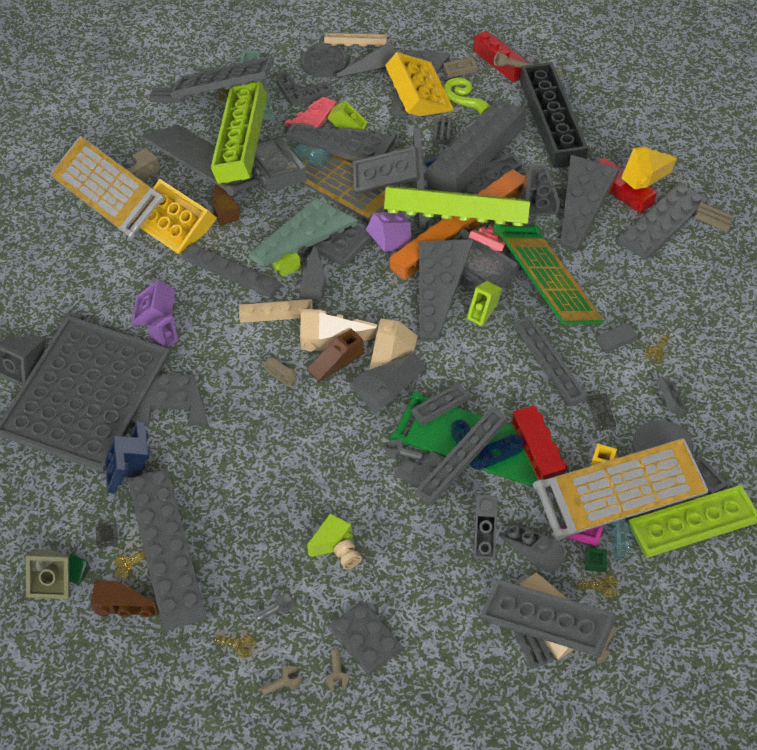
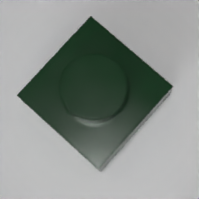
[584,548,607,572]

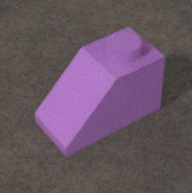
[148,315,178,348]

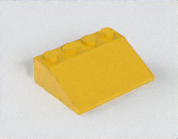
[385,52,454,116]
[132,179,217,254]

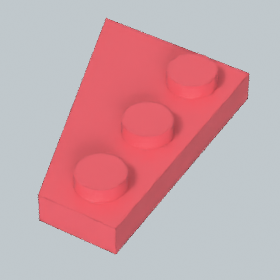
[285,97,337,128]
[469,223,514,252]

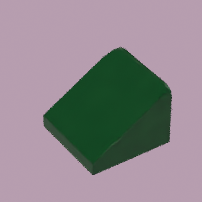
[69,554,91,585]

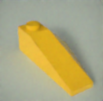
[622,147,677,189]

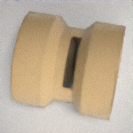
[334,540,362,570]

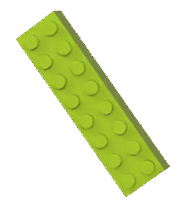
[211,81,267,184]
[384,186,530,226]

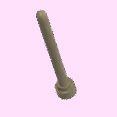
[494,52,563,77]

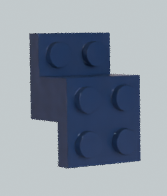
[105,422,150,493]

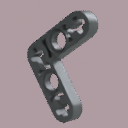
[276,72,332,106]

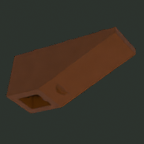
[212,184,241,226]
[307,328,364,382]
[91,581,159,617]

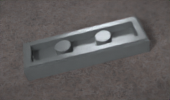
[411,383,470,426]

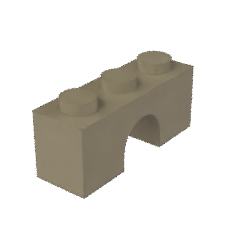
[125,148,160,181]

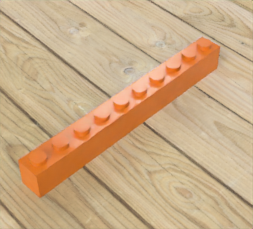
[390,169,525,280]

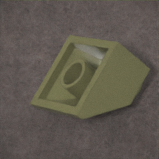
[26,549,70,599]

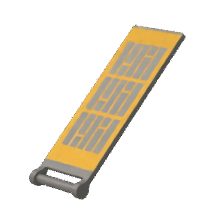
[50,136,165,239]
[533,438,708,541]

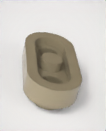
[263,357,297,387]

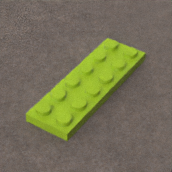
[628,485,757,558]

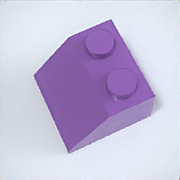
[366,212,412,252]
[131,280,175,325]

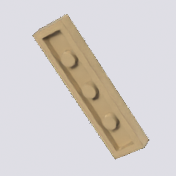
[324,33,387,47]
[239,299,313,323]

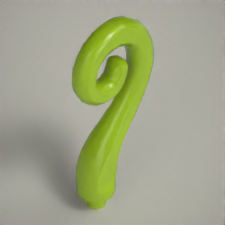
[444,78,491,115]

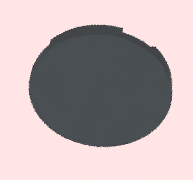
[300,43,347,77]
[632,420,693,454]

